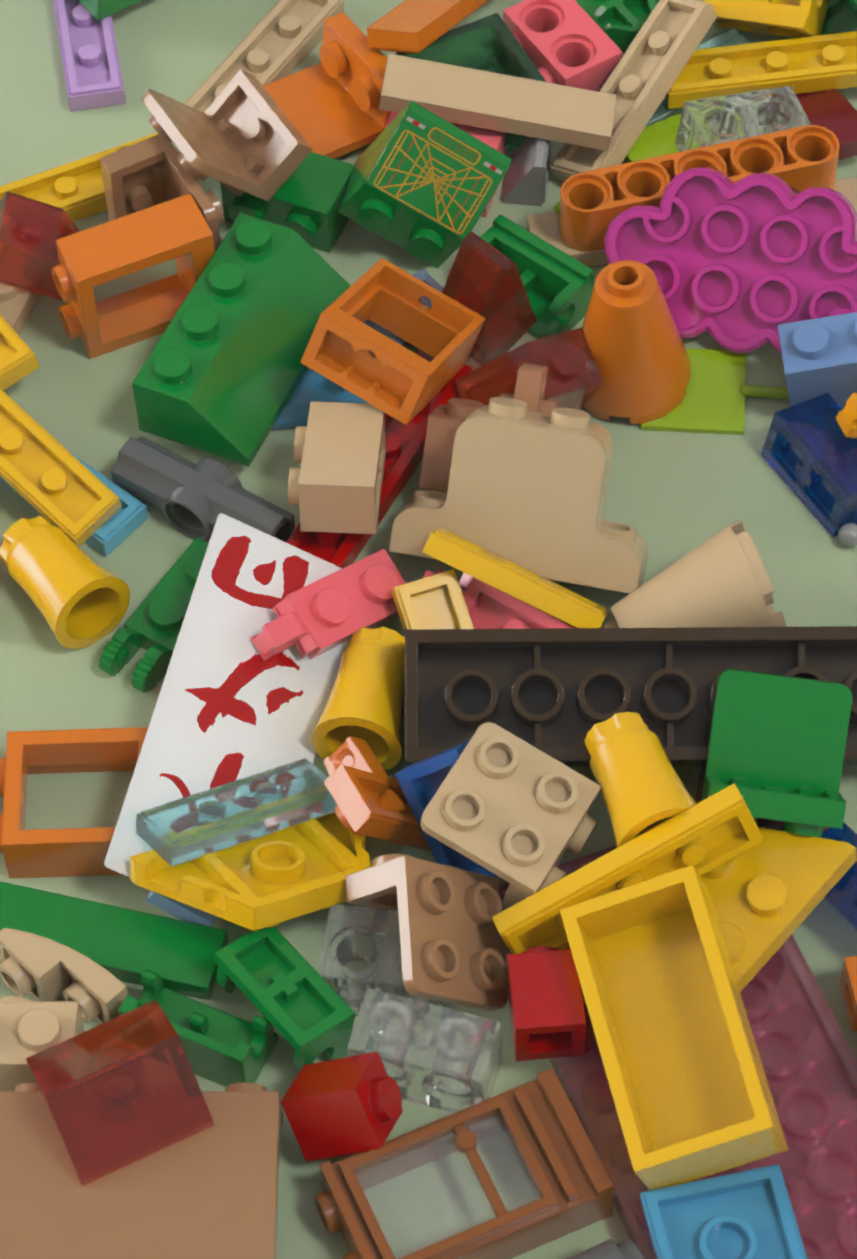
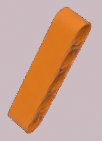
[559,125,840,251]

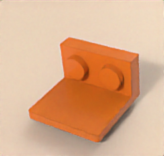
[263,12,391,159]

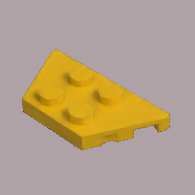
[130,796,371,931]
[700,827,857,992]

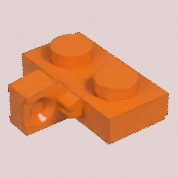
[324,736,431,851]

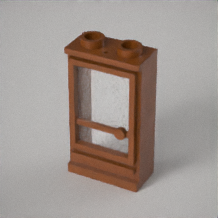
[313,1068,614,1259]

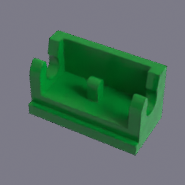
[460,214,594,348]
[214,926,355,1072]
[118,970,278,1087]

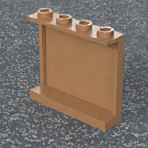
[0,1083,283,1259]

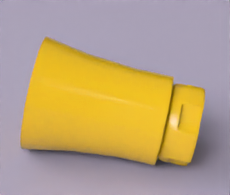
[0,515,130,649]
[312,627,405,771]
[585,712,697,848]

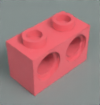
[500,0,623,92]

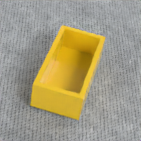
[560,865,788,1191]

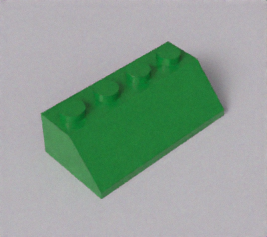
[132,213,350,467]

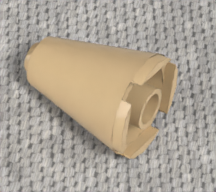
[603,520,787,628]

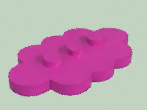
[605,167,857,354]

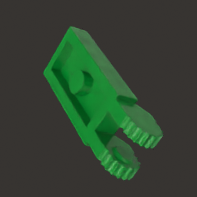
[98,537,209,693]

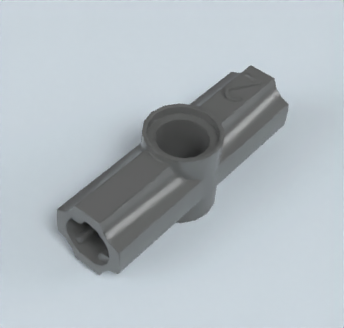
[111,436,295,542]

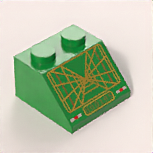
[338,100,512,268]

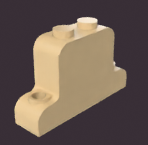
[389,397,648,594]

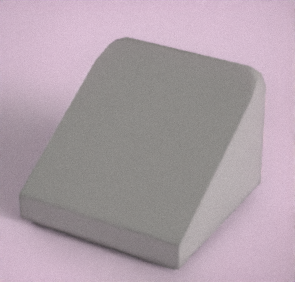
[501,136,551,206]

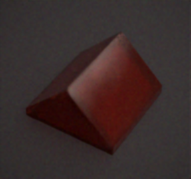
[26,1000,214,1186]

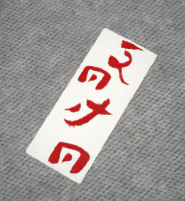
[104,513,349,878]

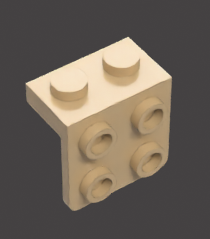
[420,722,602,911]

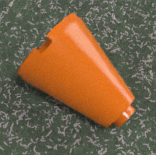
[571,260,691,424]

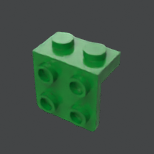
[701,669,853,837]

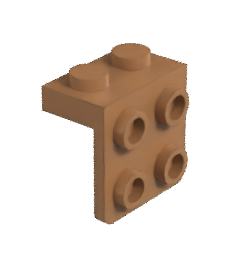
[141,69,313,201]
[100,134,225,251]
[346,854,508,1011]

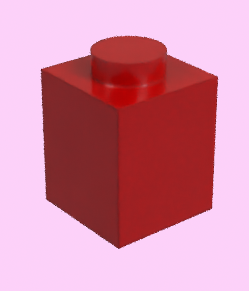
[507,946,586,1062]
[280,1052,403,1162]

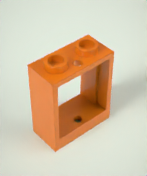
[52,193,215,359]
[300,258,486,425]
[0,727,148,879]

